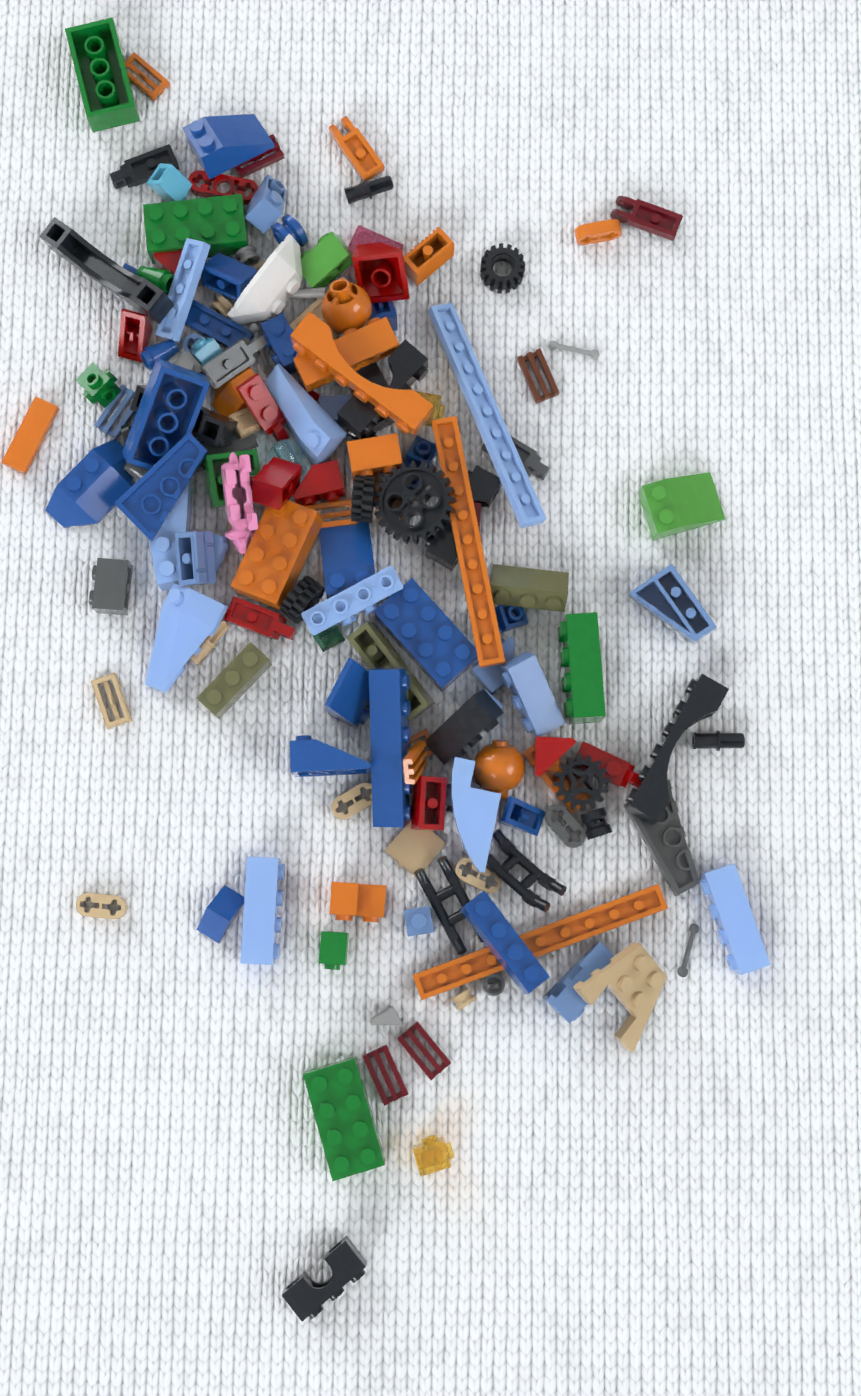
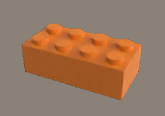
[230,500,324,610]

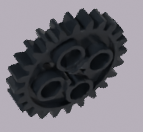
[373,460,457,545]

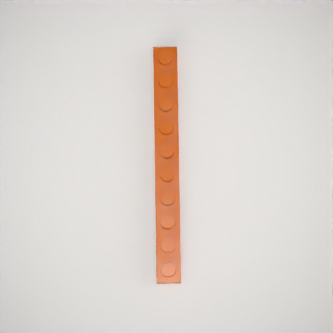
[431,416,505,668]
[412,884,668,1000]

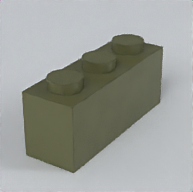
[490,564,569,612]
[197,642,272,719]

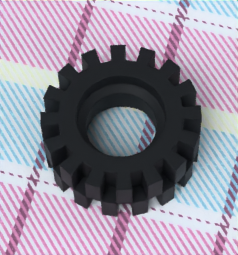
[480,243,525,294]
[351,475,376,523]
[279,575,325,624]

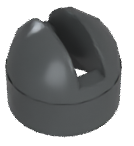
[483,974,505,996]

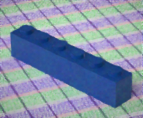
[369,668,413,828]

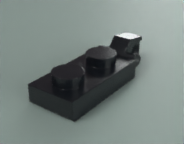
[109,144,180,189]

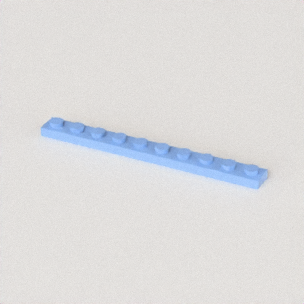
[428,303,547,528]

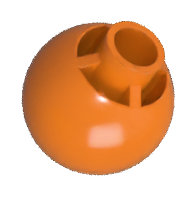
[322,279,372,334]
[473,739,525,799]

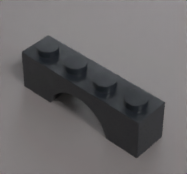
[337,339,429,439]
[130,385,238,447]
[424,465,502,571]

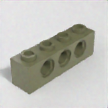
[347,622,435,720]

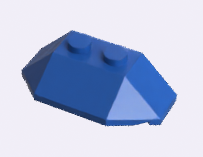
[45,439,133,528]

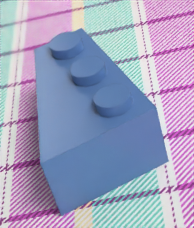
[629,564,717,644]
[542,941,614,1023]

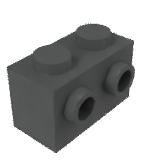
[89,558,133,616]

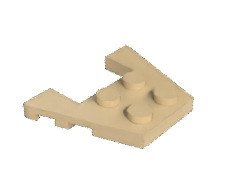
[573,942,667,1053]

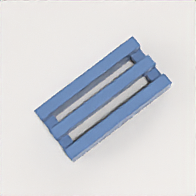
[94,384,136,440]

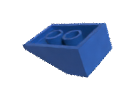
[182,114,275,180]
[319,522,375,599]
[324,658,370,729]
[290,735,371,777]

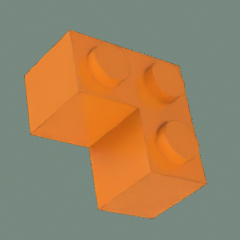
[330,882,387,922]

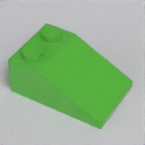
[638,472,725,541]

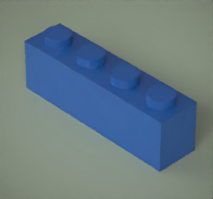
[459,890,550,995]

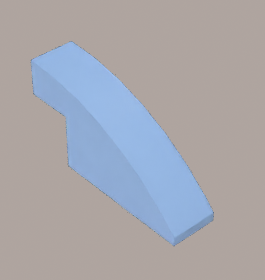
[451,757,501,873]

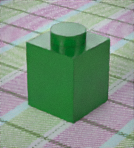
[319,931,349,970]

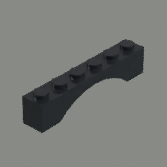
[39,217,174,324]
[625,674,729,826]

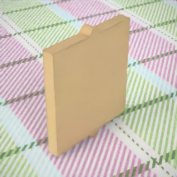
[385,820,447,877]

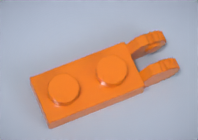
[329,116,385,182]

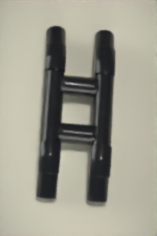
[486,828,567,912]
[414,856,484,955]

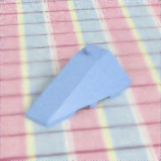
[265,364,347,465]
[145,583,228,693]

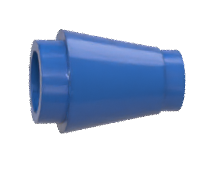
[140,340,179,371]

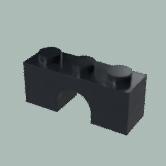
[281,1235,367,1322]

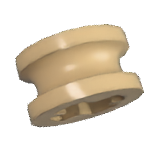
[211,295,233,318]
[451,987,477,1011]

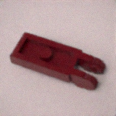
[610,195,683,241]

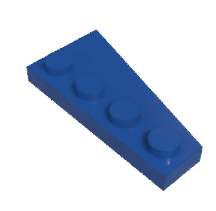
[114,432,208,542]

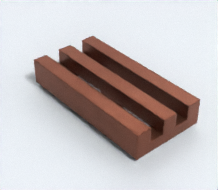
[517,348,559,404]

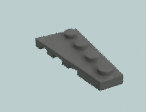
[623,780,700,896]

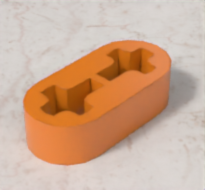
[574,219,622,245]

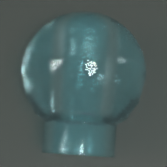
[268,439,305,476]

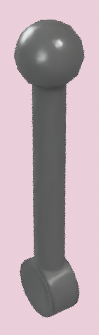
[677,923,699,977]

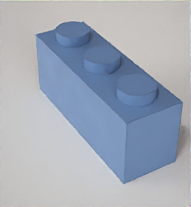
[500,651,565,737]

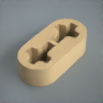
[331,783,372,820]
[455,858,502,894]
[76,893,128,919]

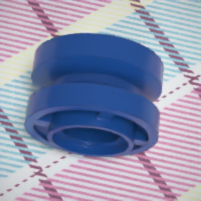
[271,214,308,247]

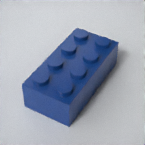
[122,358,210,470]
[373,578,478,692]

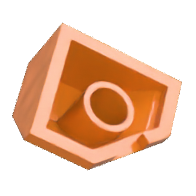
[212,367,255,417]

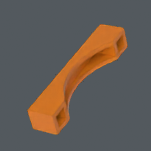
[290,311,434,436]

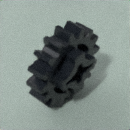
[552,754,610,811]

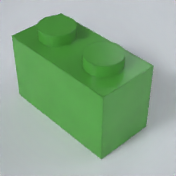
[301,231,353,288]

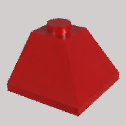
[352,242,410,303]

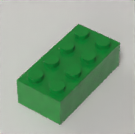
[65,17,140,132]
[143,194,249,264]
[557,612,606,724]
[303,1056,386,1181]

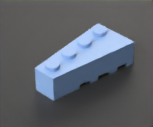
[149,480,194,591]

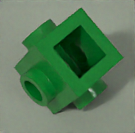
[75,362,122,408]

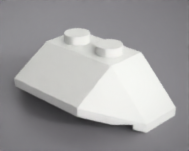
[227,234,303,325]

